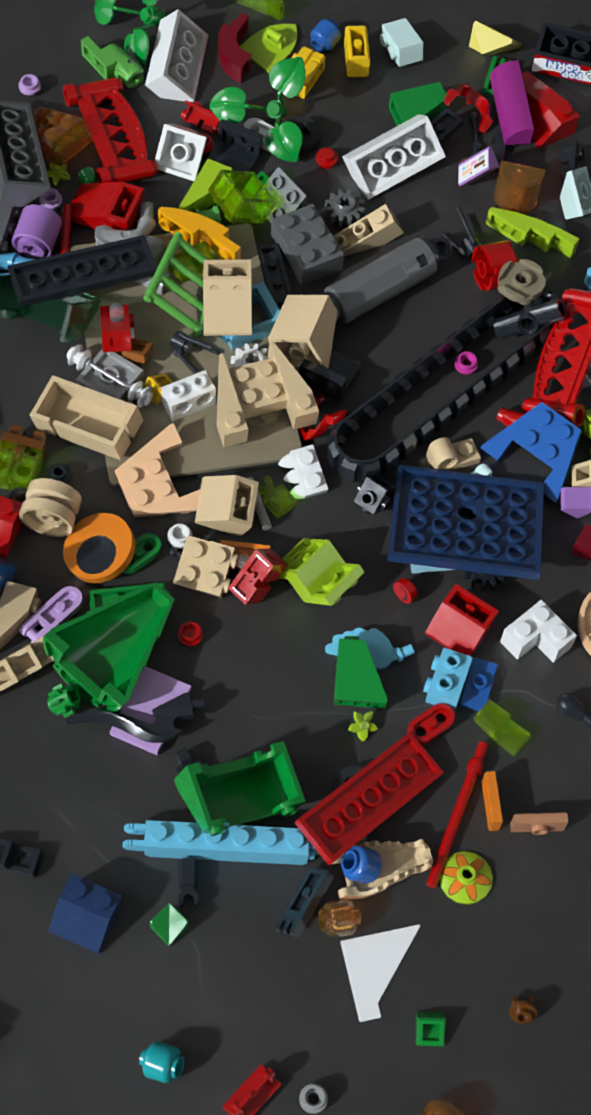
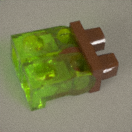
[0,424,47,490]

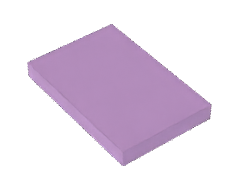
[110,666,191,756]

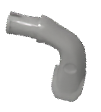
[95,202,156,246]

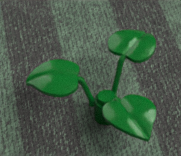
[94,0,166,70]
[210,57,306,162]

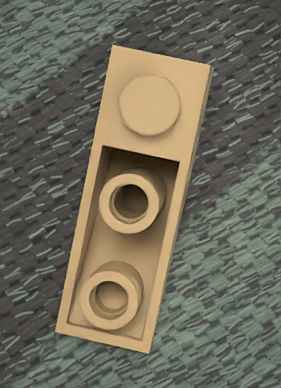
[333,204,404,256]

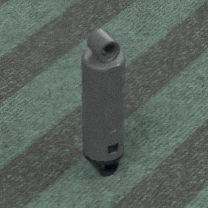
[324,235,453,324]

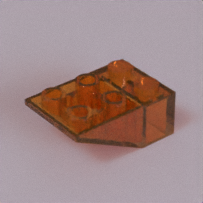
[33,107,93,166]

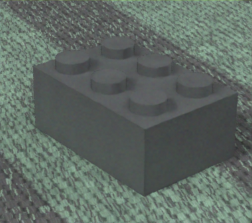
[271,204,344,287]

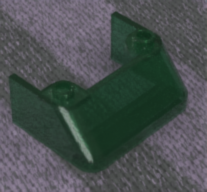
[0,273,101,343]

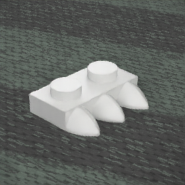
[278,445,328,499]

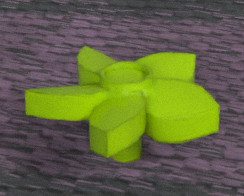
[47,163,70,186]
[348,711,378,742]

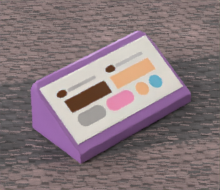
[458,146,499,187]

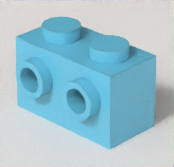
[423,647,473,712]

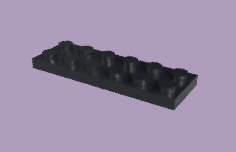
[7,235,157,307]

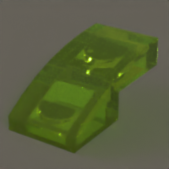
[474,700,531,757]

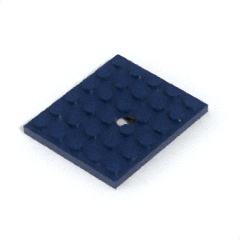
[387,465,544,580]

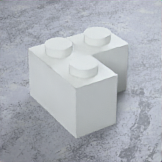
[500,600,577,663]

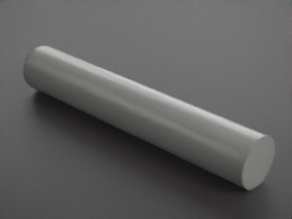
[247,477,272,531]

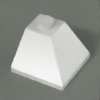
[155,123,207,181]

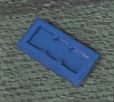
[459,657,497,713]

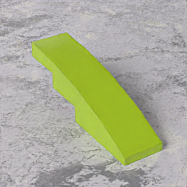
[486,207,579,258]

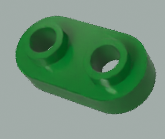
[122,533,161,574]

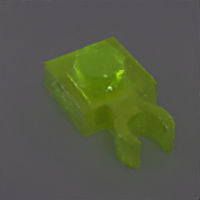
[257,475,297,518]

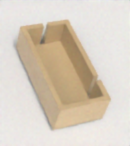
[30,375,143,460]

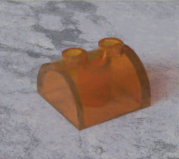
[494,161,545,214]

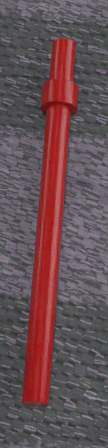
[426,741,489,889]

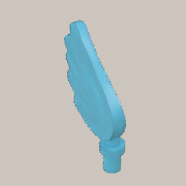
[325,627,414,670]

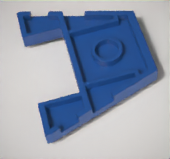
[480,402,582,503]

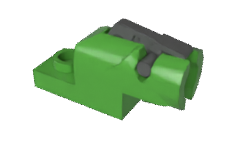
[81,36,144,88]

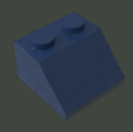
[48,873,123,954]

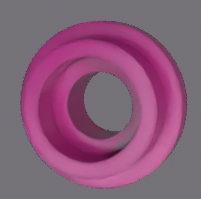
[454,352,478,375]

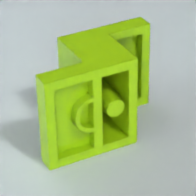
[279,538,364,606]

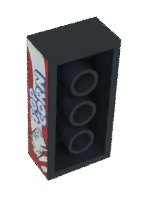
[531,22,591,85]

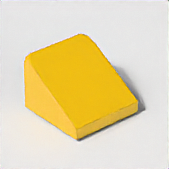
[143,373,174,405]

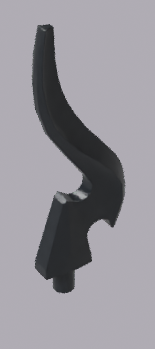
[66,692,205,743]

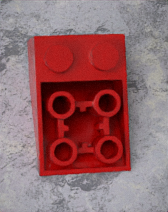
[70,182,144,230]

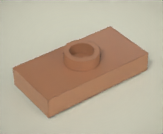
[510,812,568,835]

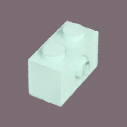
[380,18,423,67]

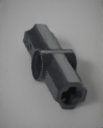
[493,298,567,339]

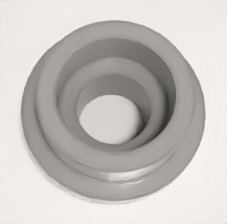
[299,1084,328,1114]

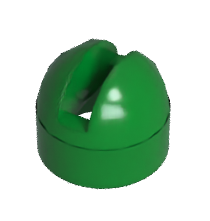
[78,167,98,184]

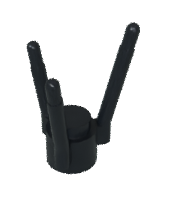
[441,207,481,260]
[170,330,220,374]

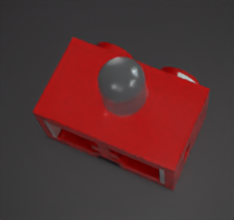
[100,303,136,353]
[228,548,288,605]

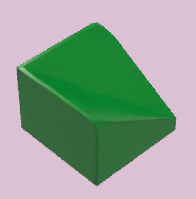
[150,903,189,946]

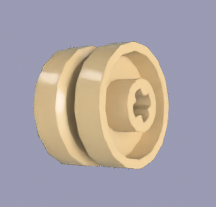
[19,478,82,537]

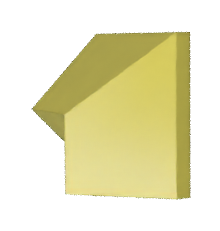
[469,21,522,56]

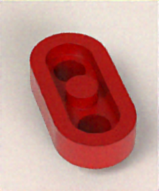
[407,703,455,745]

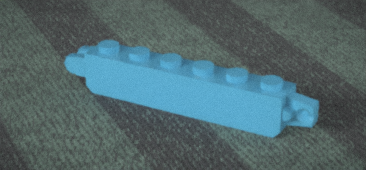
[123,820,320,865]

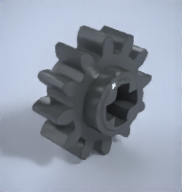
[325,189,365,227]

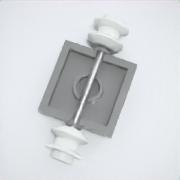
[67,344,153,408]

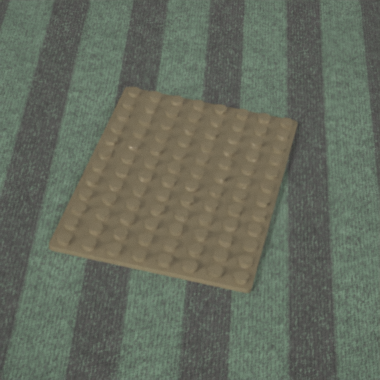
[70,223,302,486]

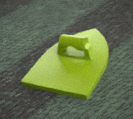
[240,24,297,73]

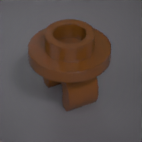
[509,994,537,1024]

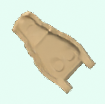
[332,839,433,899]

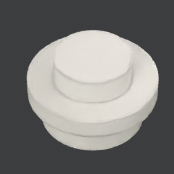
[167,524,192,548]

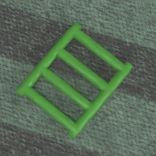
[143,232,211,337]

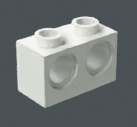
[161,370,216,421]

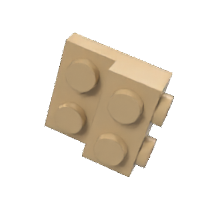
[173,535,239,598]

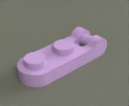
[18,586,83,643]

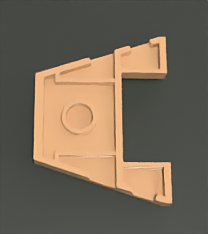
[114,423,200,517]

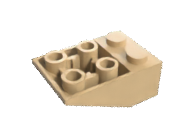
[203,259,252,336]

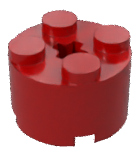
[472,240,520,291]

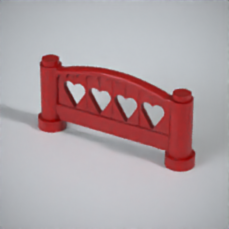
[63,77,158,183]
[522,288,591,428]

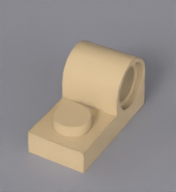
[426,437,481,471]

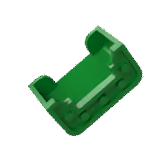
[174,741,305,837]

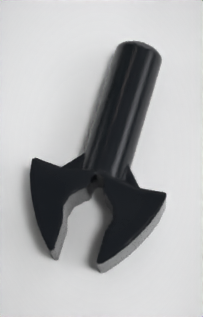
[491,128,516,163]

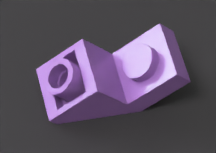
[561,487,591,519]

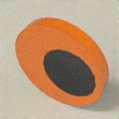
[63,513,135,583]

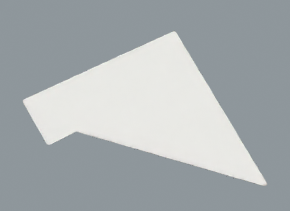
[340,925,420,1022]

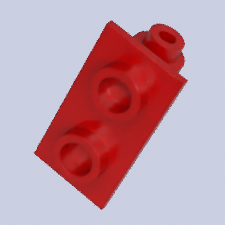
[181,100,220,135]
[222,1064,282,1115]

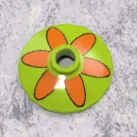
[439,851,493,905]

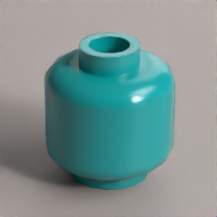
[139,1041,184,1083]

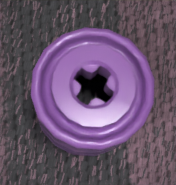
[12,204,62,259]

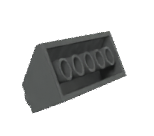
[0,101,50,207]

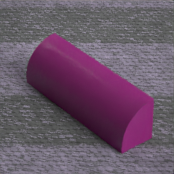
[490,60,534,145]

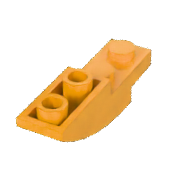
[158,207,241,260]

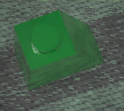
[389,82,447,126]
[333,636,387,709]

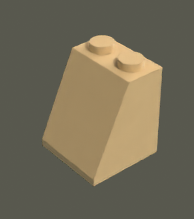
[268,294,337,370]

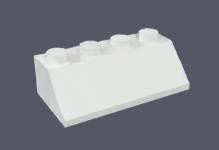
[145,9,208,102]
[342,114,446,199]

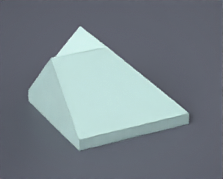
[560,166,591,220]

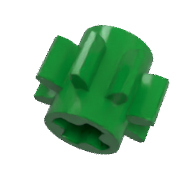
[47,683,80,718]

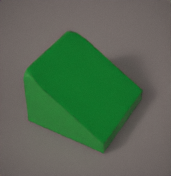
[416,1011,446,1046]

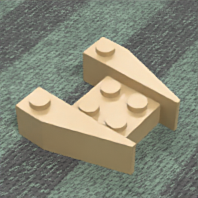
[216,341,319,448]

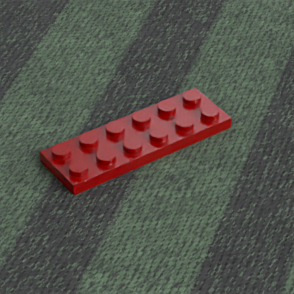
[295,732,444,866]

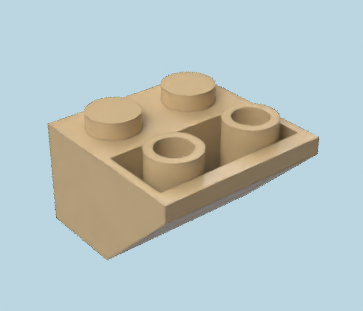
[195,475,259,537]

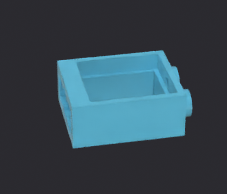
[221,282,280,350]

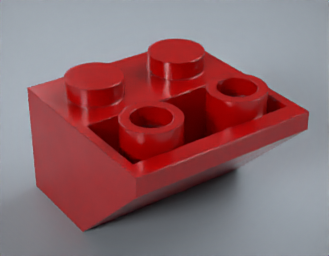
[425,584,499,656]

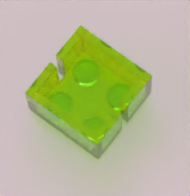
[208,170,276,223]

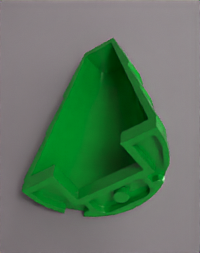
[43,582,174,711]

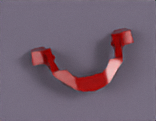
[444,84,493,133]
[299,395,347,440]

